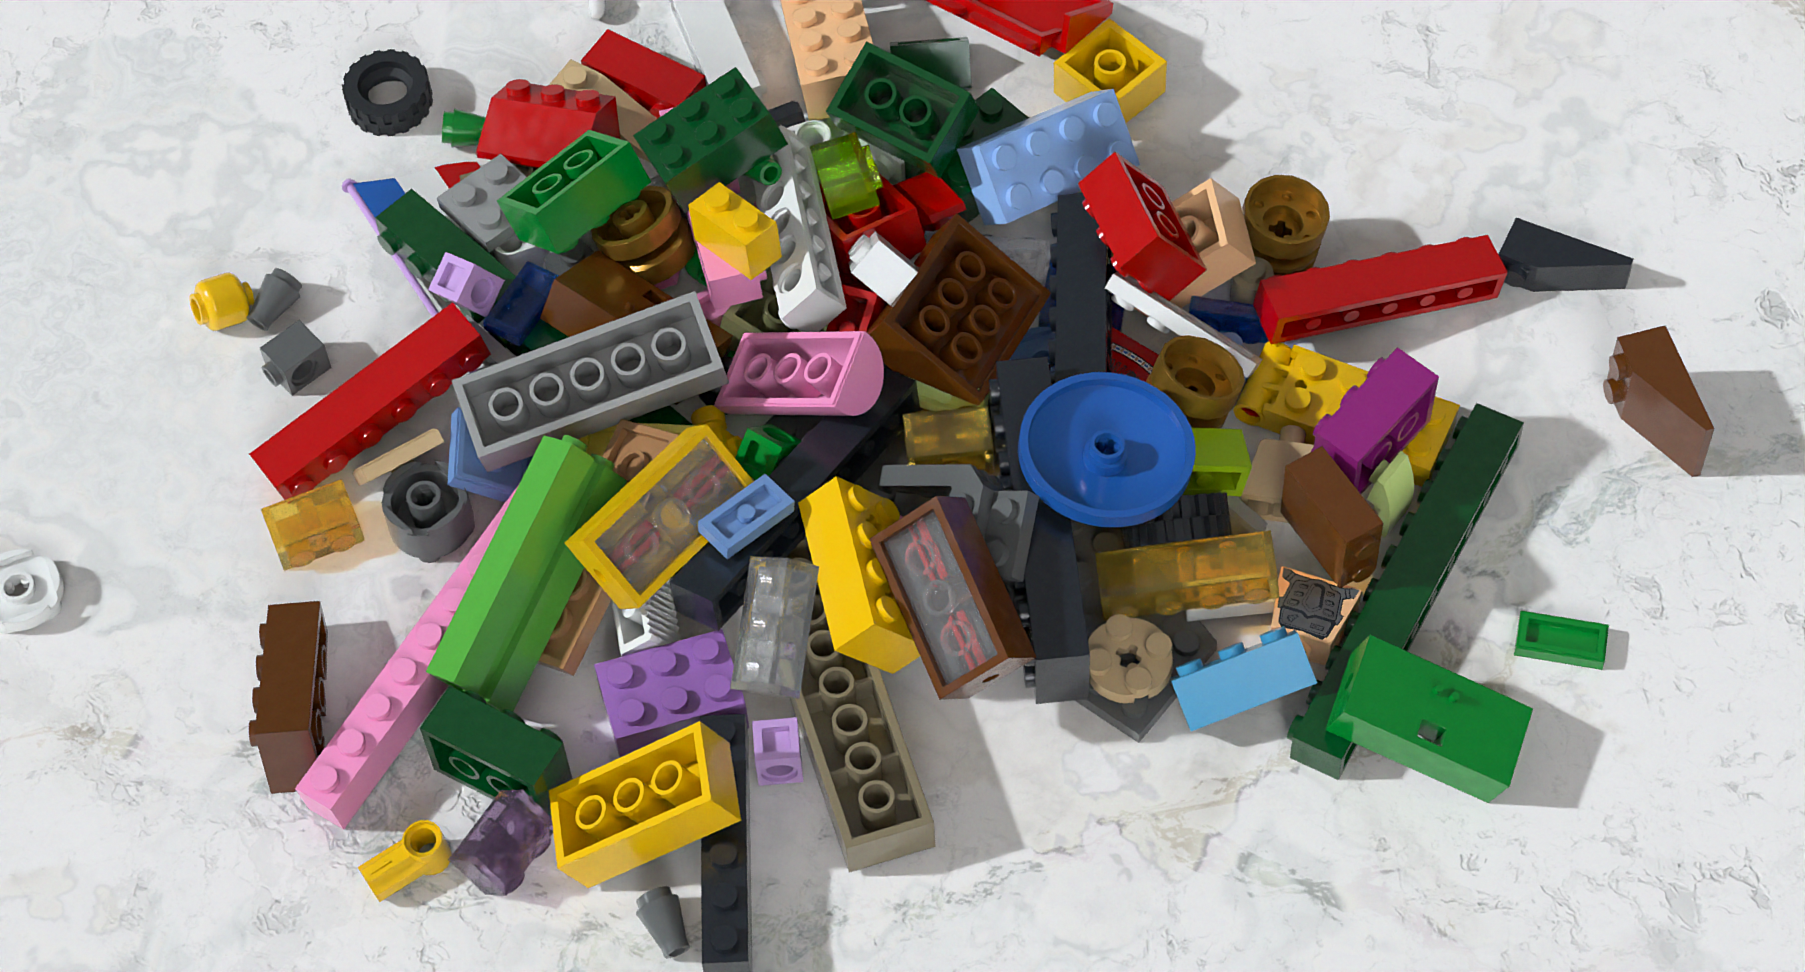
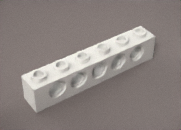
[752,125,847,332]

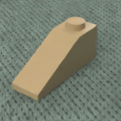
[549,59,657,162]

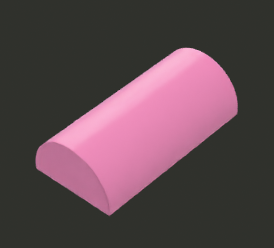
[714,331,884,416]

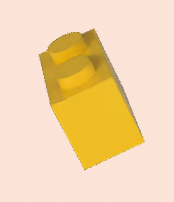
[688,182,782,280]

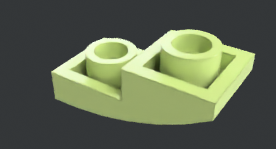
[1367,451,1414,538]

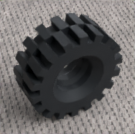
[1121,492,1232,550]

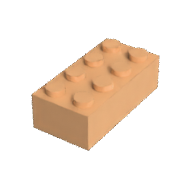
[780,0,873,121]

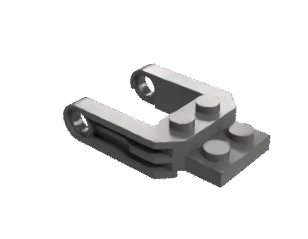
[878,464,1039,582]

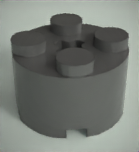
[381,460,475,563]

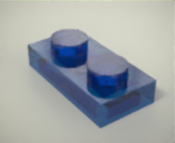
[1189,296,1269,344]

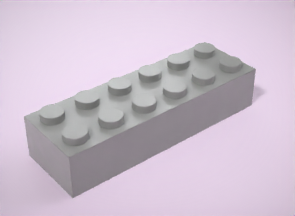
[452,291,729,472]

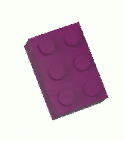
[1311,347,1439,494]

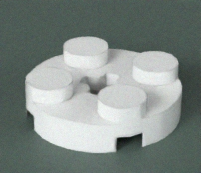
[0,549,64,634]

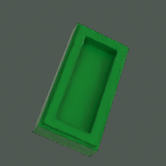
[1514,610,1609,670]

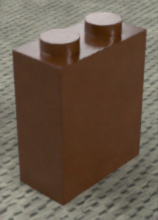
[1280,446,1384,588]

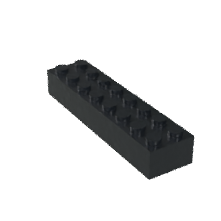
[989,356,1090,704]

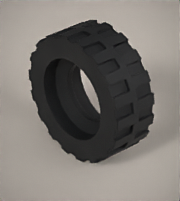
[342,49,433,136]

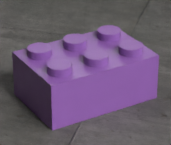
[594,629,749,758]

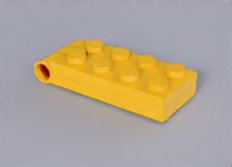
[1233,341,1460,487]

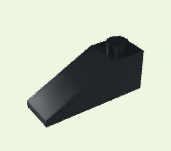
[1498,217,1634,292]

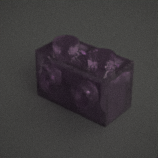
[448,790,553,896]

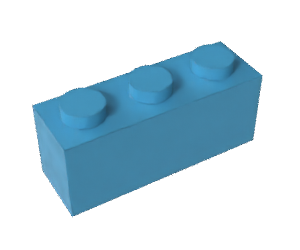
[1170,626,1317,731]

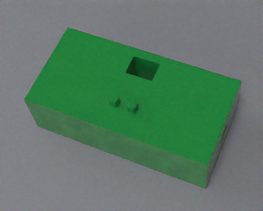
[1325,635,1533,803]

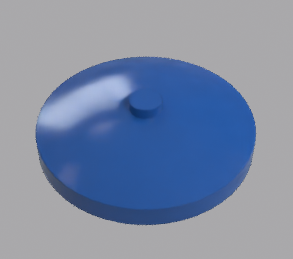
[1018,372,1196,527]

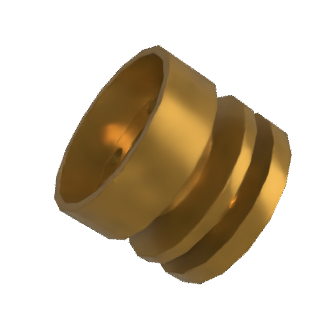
[1242,175,1330,276]
[1146,335,1245,428]

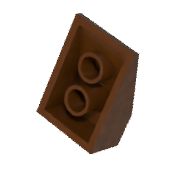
[1603,325,1715,477]

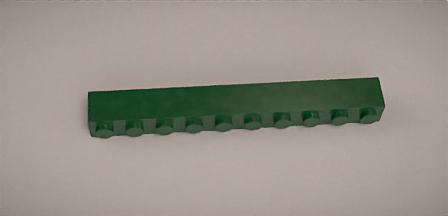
[375,188,693,425]
[1287,403,1524,780]

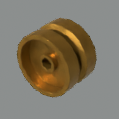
[591,185,696,285]

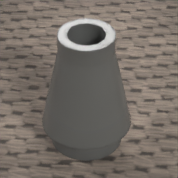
[246,268,302,331]
[636,886,690,959]

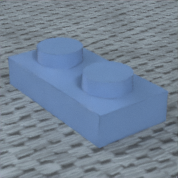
[698,474,795,559]

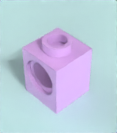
[428,252,505,318]
[752,717,803,786]

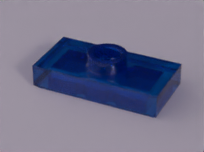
[483,261,559,346]

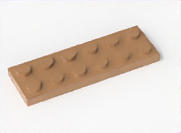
[538,419,679,676]

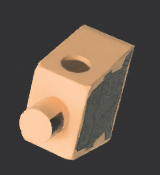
[1271,566,1362,665]

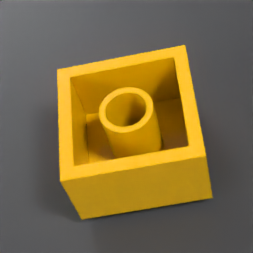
[1054,18,1167,123]

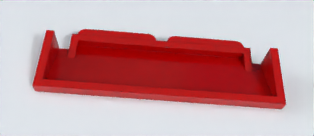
[925,0,1114,57]

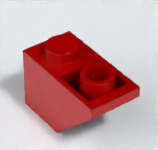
[893,172,967,234]

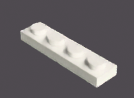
[1105,272,1262,378]

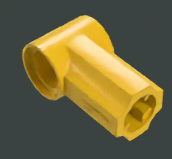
[358,820,452,902]

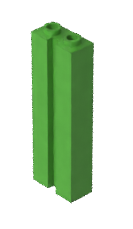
[426,435,627,712]

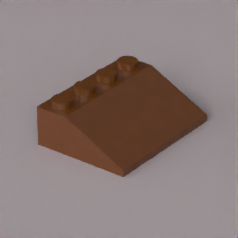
[867,213,1051,406]

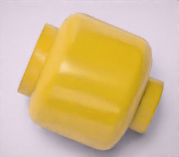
[189,272,254,331]

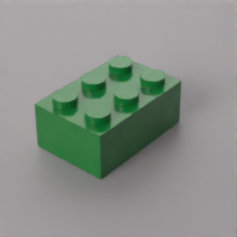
[497,130,651,254]

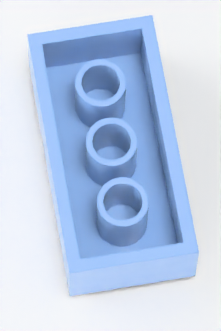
[957,89,1140,225]

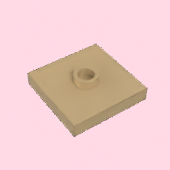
[352,428,445,486]

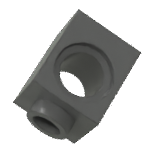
[260,320,332,396]

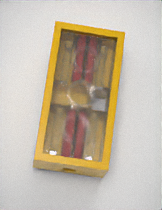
[565,424,754,609]

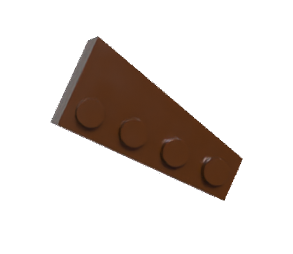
[249,601,328,794]

